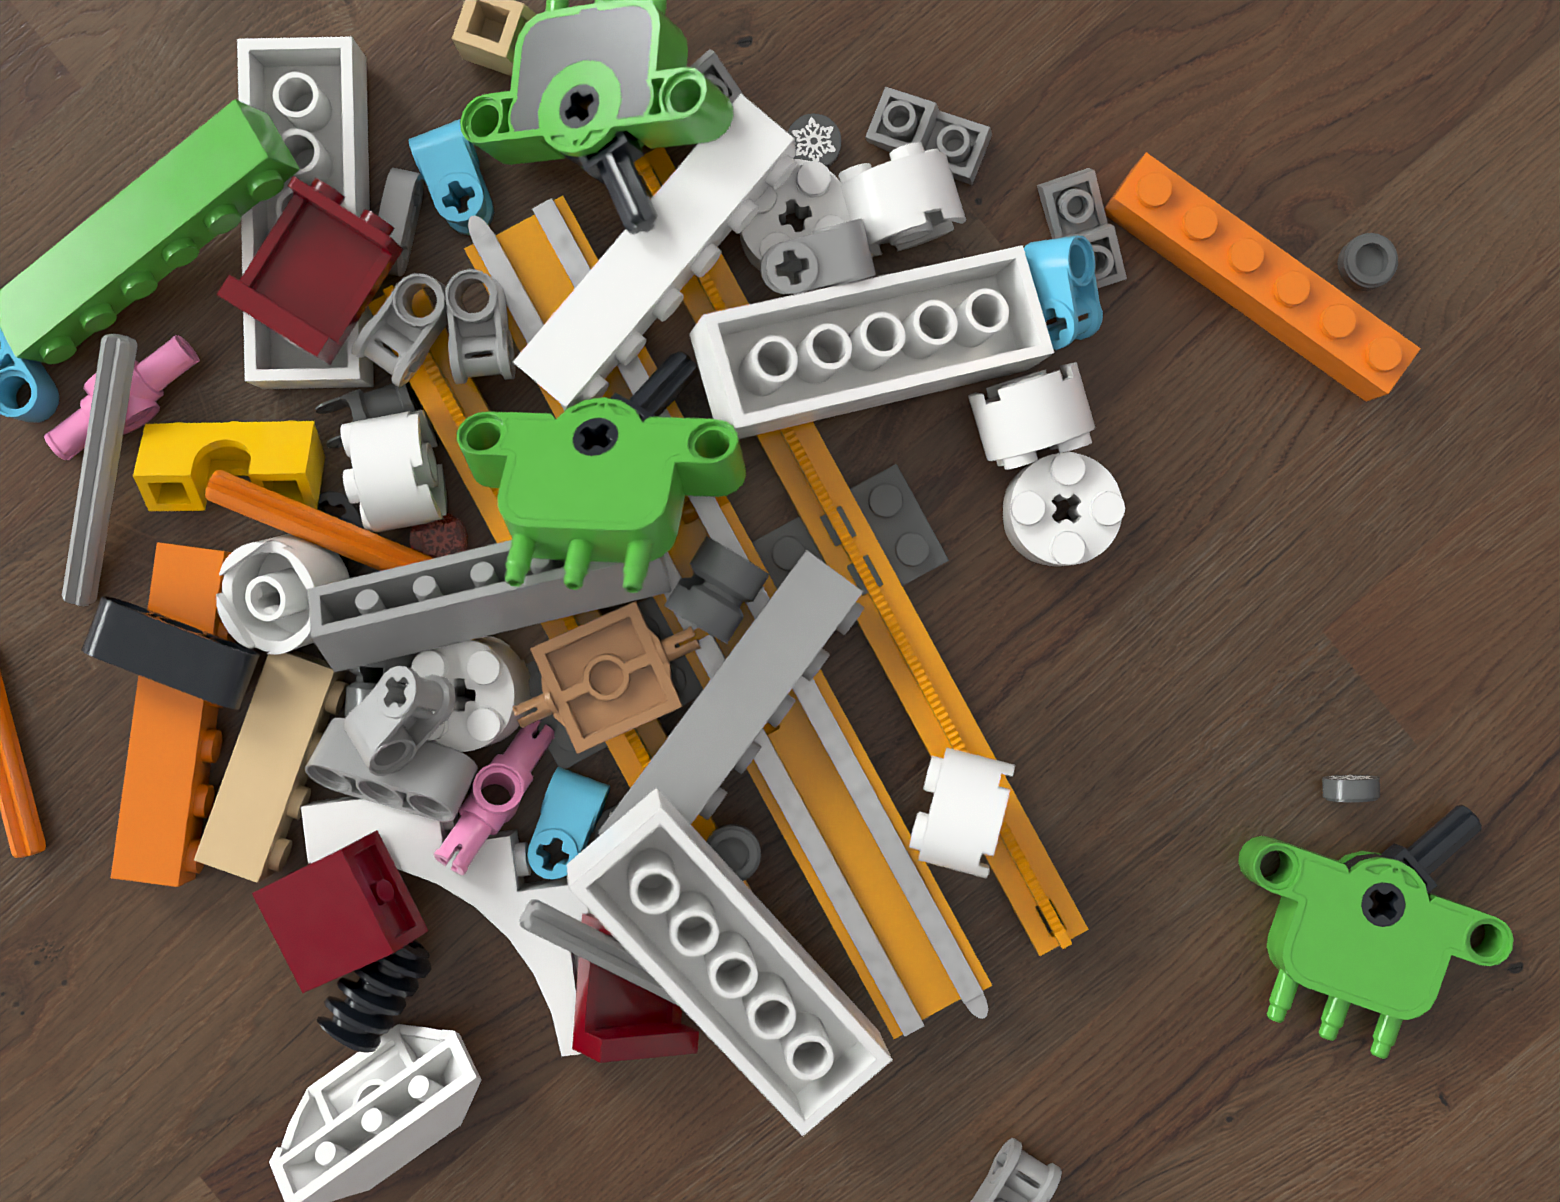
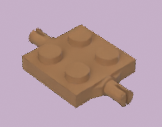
[512,601,701,754]

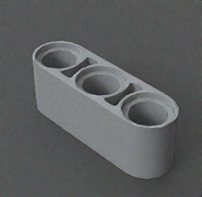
[305,717,478,822]

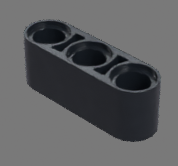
[81,596,260,709]

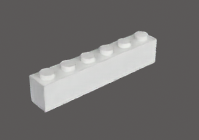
[513,94,797,408]

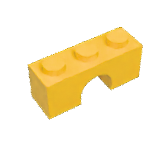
[133,420,325,511]

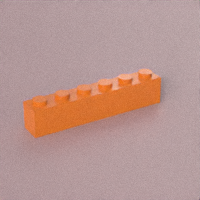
[1104,152,1421,402]
[111,542,236,887]

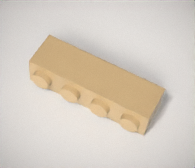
[194,650,349,883]

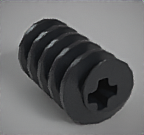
[316,939,432,1053]

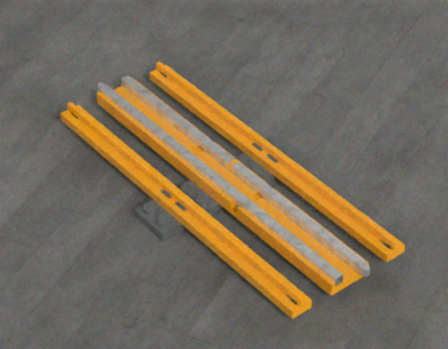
[368,147,1089,1039]

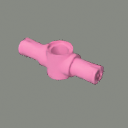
[44,335,199,460]
[433,720,555,875]

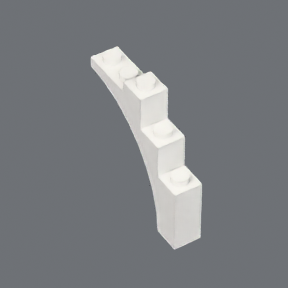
[301,796,592,1057]

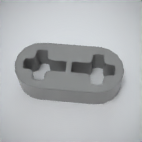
[378,167,424,276]

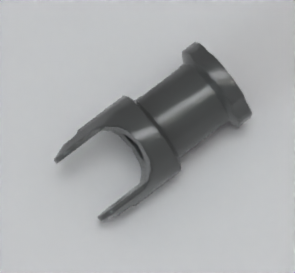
[315,381,421,448]

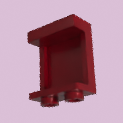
[217,176,404,365]
[252,830,429,993]
[572,913,699,1063]

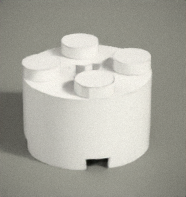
[839,142,966,257]
[740,159,851,284]
[968,362,1095,470]
[341,410,447,533]
[1003,452,1125,566]
[216,534,350,655]
[406,636,532,752]
[909,748,1015,878]

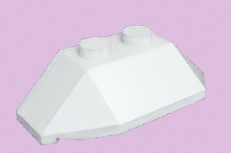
[269,1024,481,1202]

